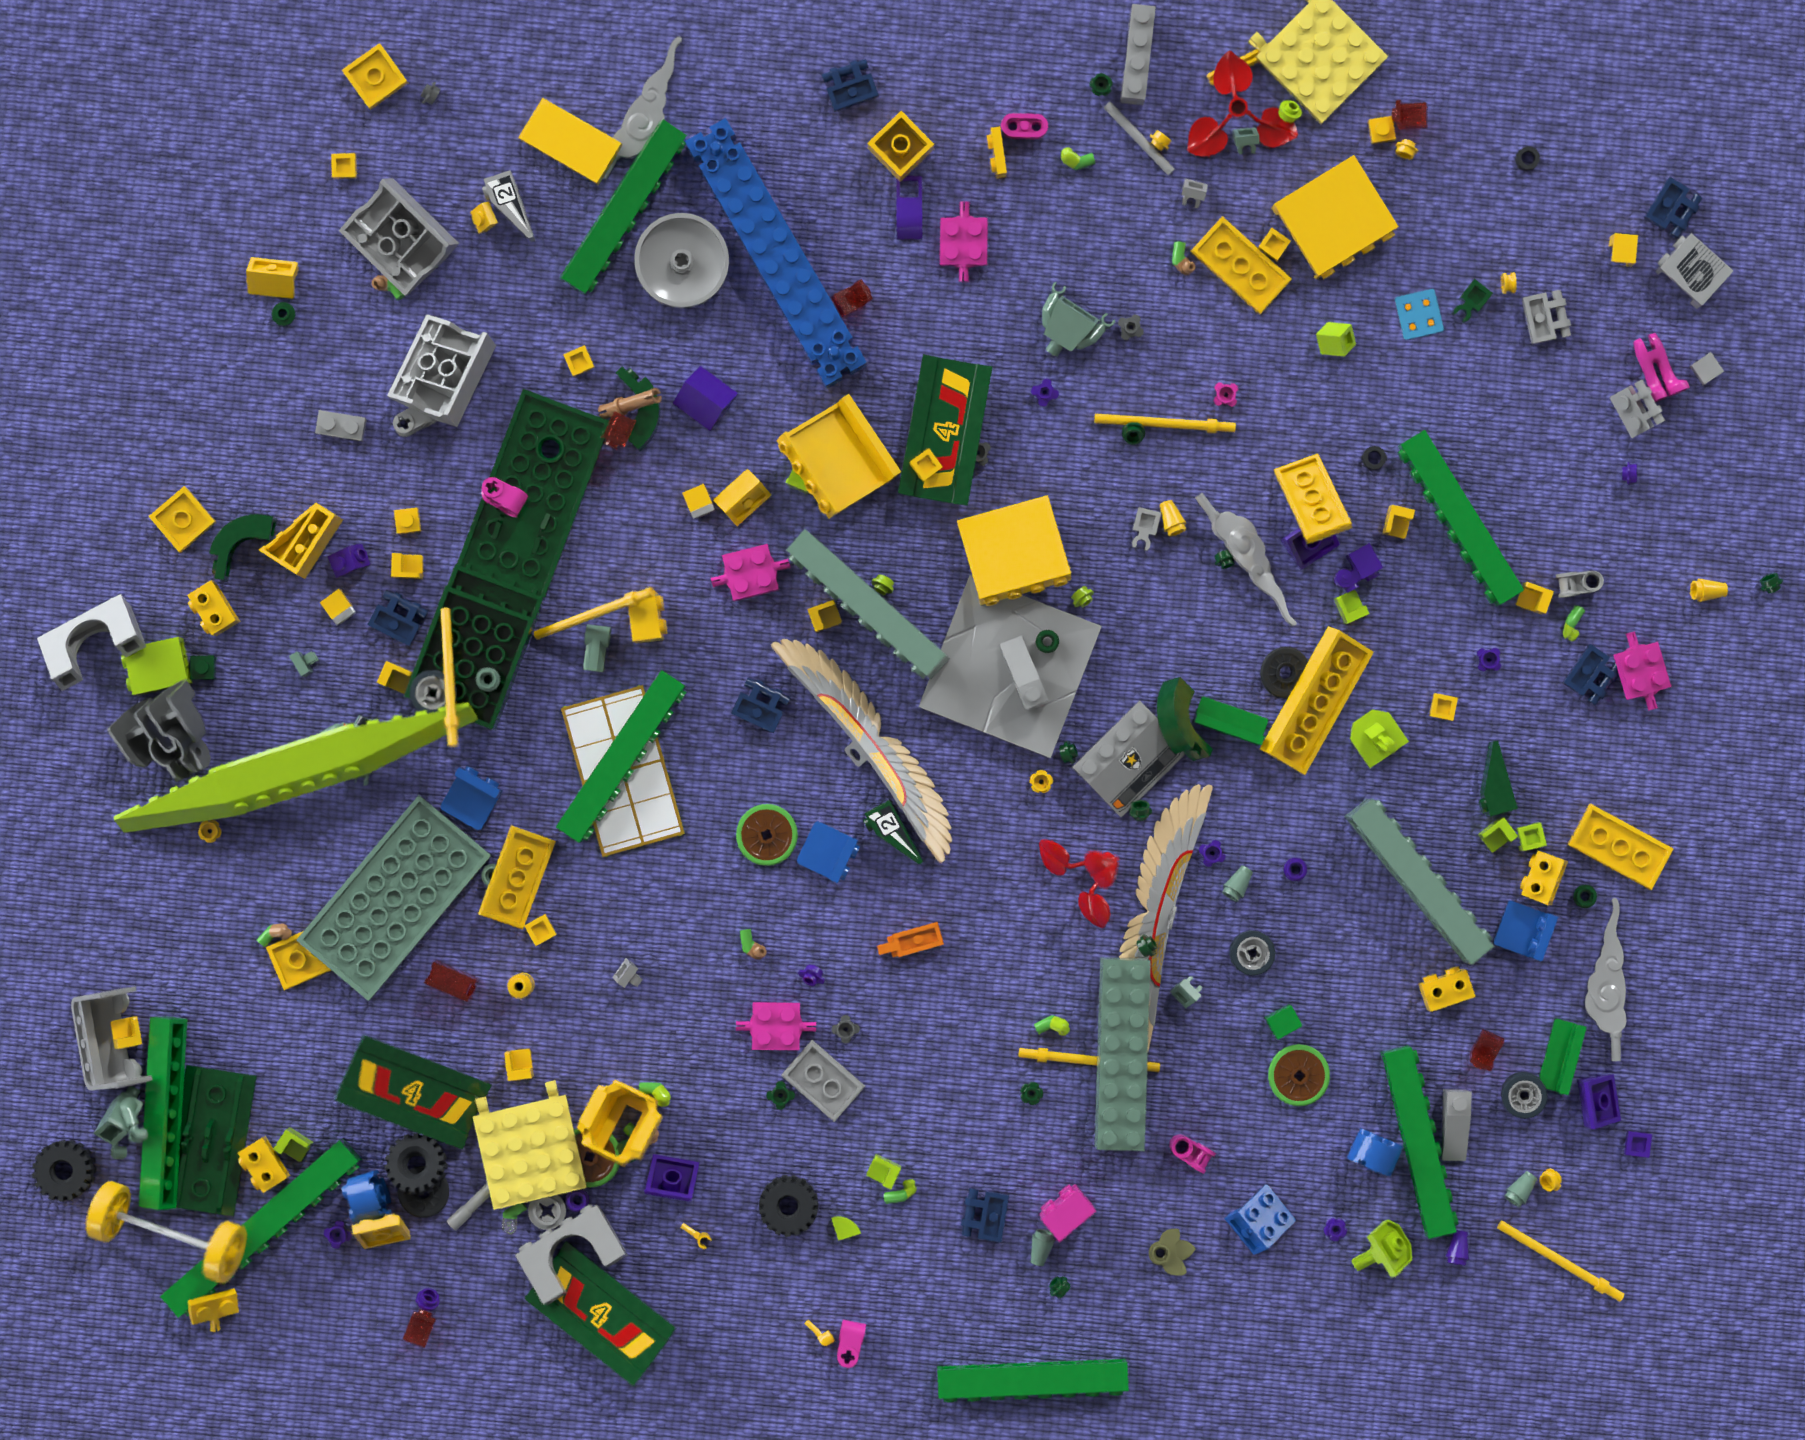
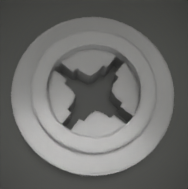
[528,1195,566,1230]

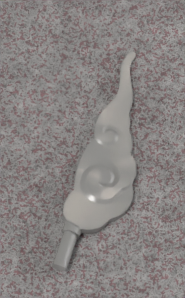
[603,37,682,180]
[1195,493,1297,626]
[1585,898,1627,1061]

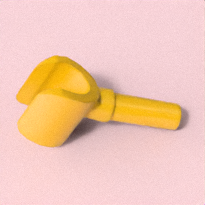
[680,1223,711,1249]
[804,1320,835,1346]

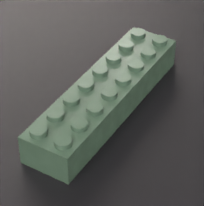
[786,529,950,679]
[1344,799,1494,965]
[1094,957,1150,1151]

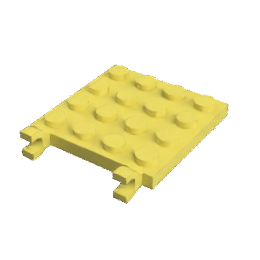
[1248,0,1388,124]
[473,1080,587,1210]

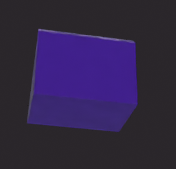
[673,366,738,431]
[1281,528,1340,570]
[1577,1074,1621,1129]
[645,1154,700,1202]

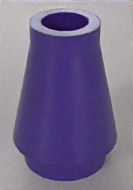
[1445,1230,1469,1266]

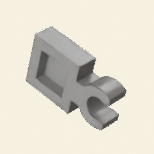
[1132,507,1161,551]

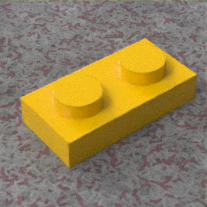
[986,126,1007,178]

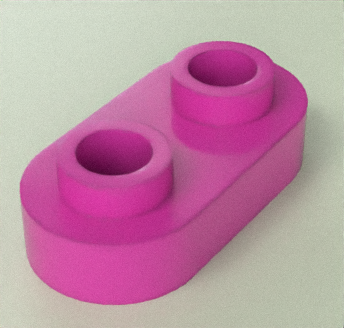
[1001,113,1048,139]

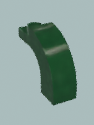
[616,366,661,451]
[209,514,277,581]
[1157,677,1213,761]

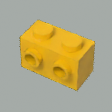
[187,580,240,636]
[1520,851,1568,905]
[1418,966,1476,1012]
[238,1136,290,1193]

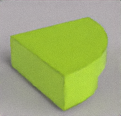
[831,1216,861,1241]

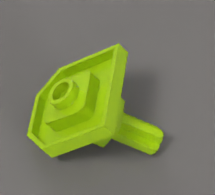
[1349,709,1409,768]
[1352,1220,1412,1278]

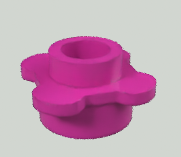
[1214,382,1238,407]

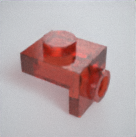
[1392,100,1428,130]
[831,279,873,318]
[601,411,636,449]
[1470,1029,1504,1071]
[402,1309,436,1348]

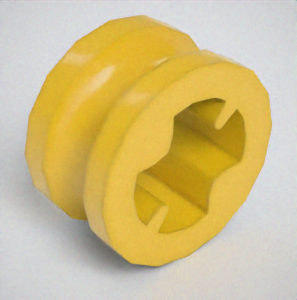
[1501,272,1517,294]

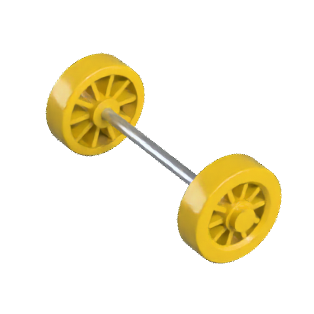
[86,1181,247,1284]

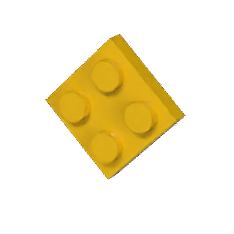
[342,43,408,110]
[148,486,216,553]
[352,1214,411,1249]

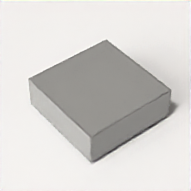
[1690,352,1724,385]

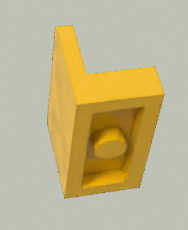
[246,257,298,299]
[714,469,772,526]

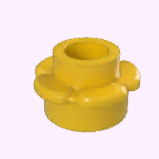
[1150,130,1172,151]
[1395,139,1418,160]
[1030,770,1053,793]
[198,820,222,843]
[1539,1168,1562,1191]

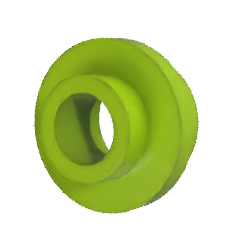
[1279,100,1302,123]
[871,574,894,595]
[1071,586,1094,608]

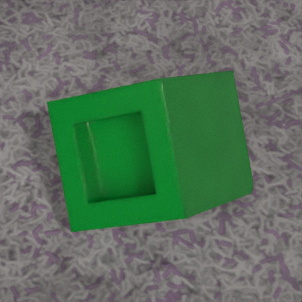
[1264,1004,1302,1040]

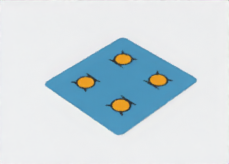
[1395,289,1444,340]

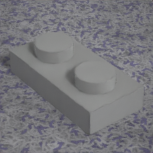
[315,410,367,442]

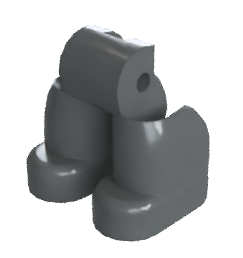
[107,679,211,782]

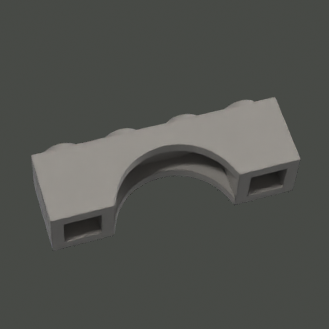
[1120,4,1156,105]

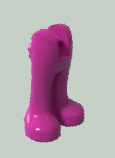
[1634,333,1690,402]

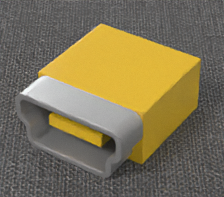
[682,484,715,519]
[320,589,356,625]

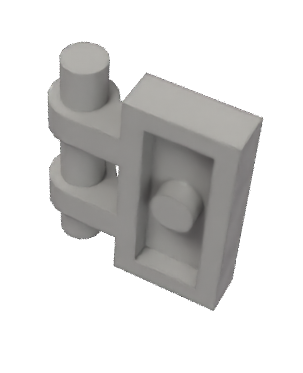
[1521,290,1571,344]
[1609,379,1665,438]

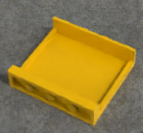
[1272,155,1399,279]
[776,394,901,519]
[957,495,1071,606]

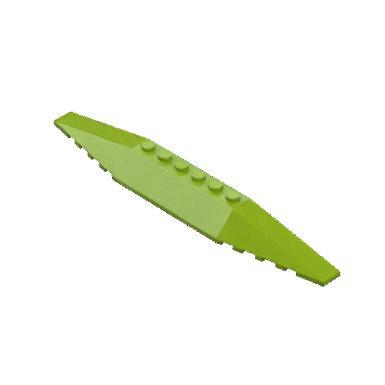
[114,703,477,833]

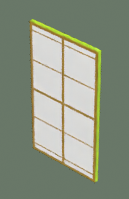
[561,685,685,857]

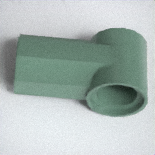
[583,624,611,672]

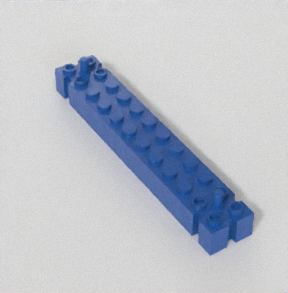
[685,118,867,389]

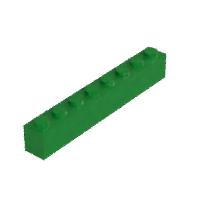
[559,119,687,294]
[1397,430,1524,606]
[556,670,687,843]
[139,1016,188,1210]
[1381,1045,1459,1239]
[937,1359,1129,1402]

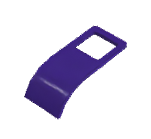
[896,176,922,239]

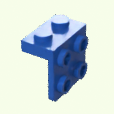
[440,766,503,830]
[797,821,860,883]

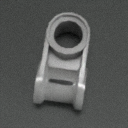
[393,408,436,437]
[1556,571,1604,598]

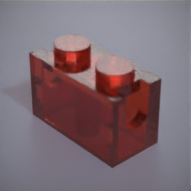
[424,960,480,1002]

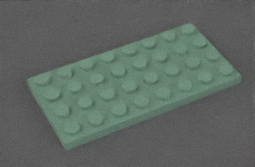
[296,795,492,1001]

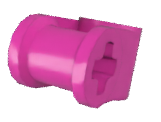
[482,477,528,517]
[1169,1134,1216,1174]
[837,1320,866,1368]

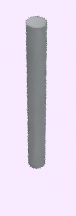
[1104,102,1175,176]

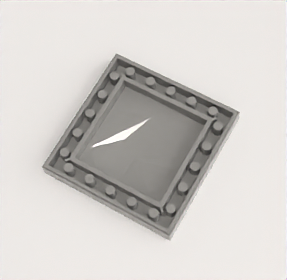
[919,575,1102,758]

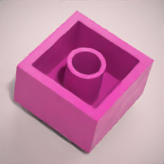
[1039,1184,1096,1242]

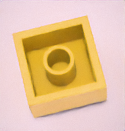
[867,111,934,182]
[628,590,668,643]

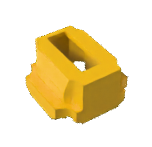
[577,1080,663,1168]

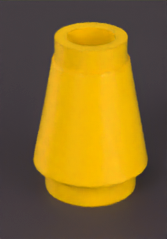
[1159,500,1186,537]
[1690,578,1728,602]

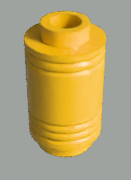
[507,973,535,998]

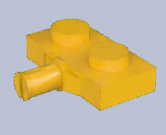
[188,1288,239,1332]

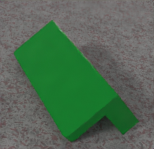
[1193,696,1268,746]
[1539,1018,1587,1096]

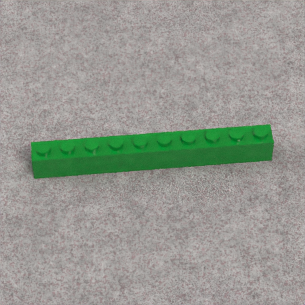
[160,1138,361,1318]

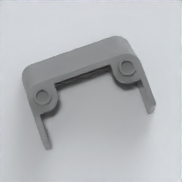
[71,986,152,1091]

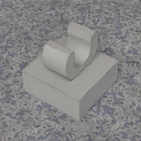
[1181,179,1208,208]
[613,958,643,988]

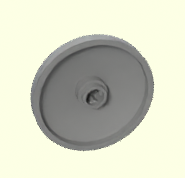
[634,213,729,308]

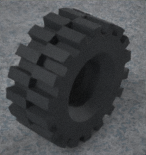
[385,1133,448,1196]
[32,1140,97,1201]
[759,1175,818,1237]

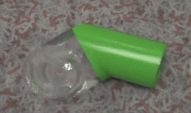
[501,1203,527,1235]

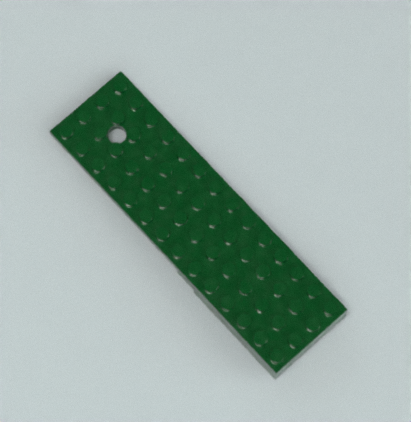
[404,389,612,730]

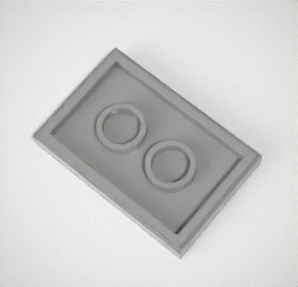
[781,1040,865,1122]

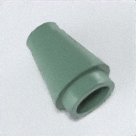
[1222,865,1253,902]
[1505,1171,1538,1208]
[1030,1229,1055,1266]

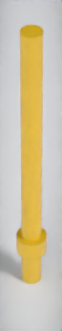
[1094,414,1236,433]
[534,587,655,640]
[441,608,459,747]
[1018,1048,1160,1072]
[1497,1220,1624,1302]

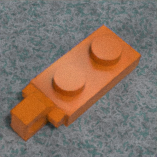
[877,922,944,958]

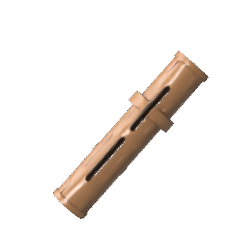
[598,388,662,419]

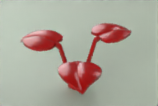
[1187,51,1298,157]
[1039,839,1118,928]

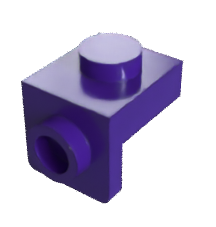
[328,544,370,578]

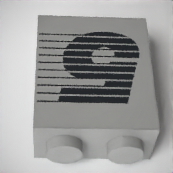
[1655,233,1733,309]

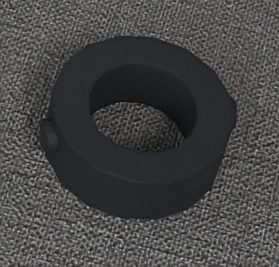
[1515,146,1540,171]
[1361,446,1387,470]

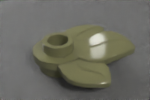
[1148,1228,1195,1276]

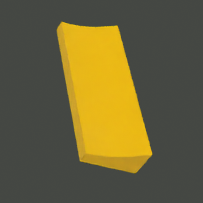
[1259,627,1374,775]

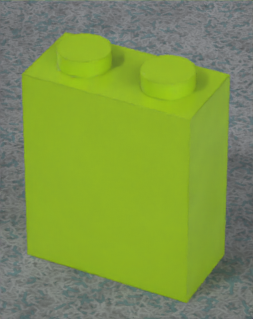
[121,637,193,696]

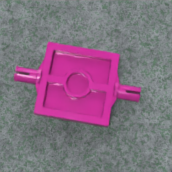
[940,201,988,283]
[711,544,791,601]
[1613,631,1671,711]
[736,1002,816,1050]

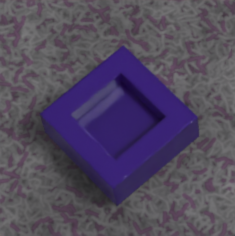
[1624,1131,1652,1158]

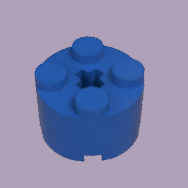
[1347,1128,1403,1177]
[342,1170,392,1222]

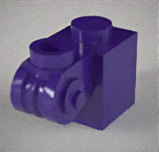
[1334,543,1383,593]

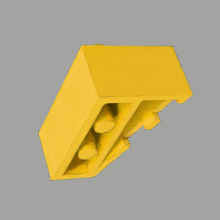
[259,503,343,579]

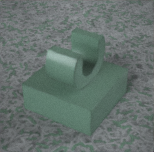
[1233,127,1259,155]
[289,651,319,677]
[1169,976,1202,1008]

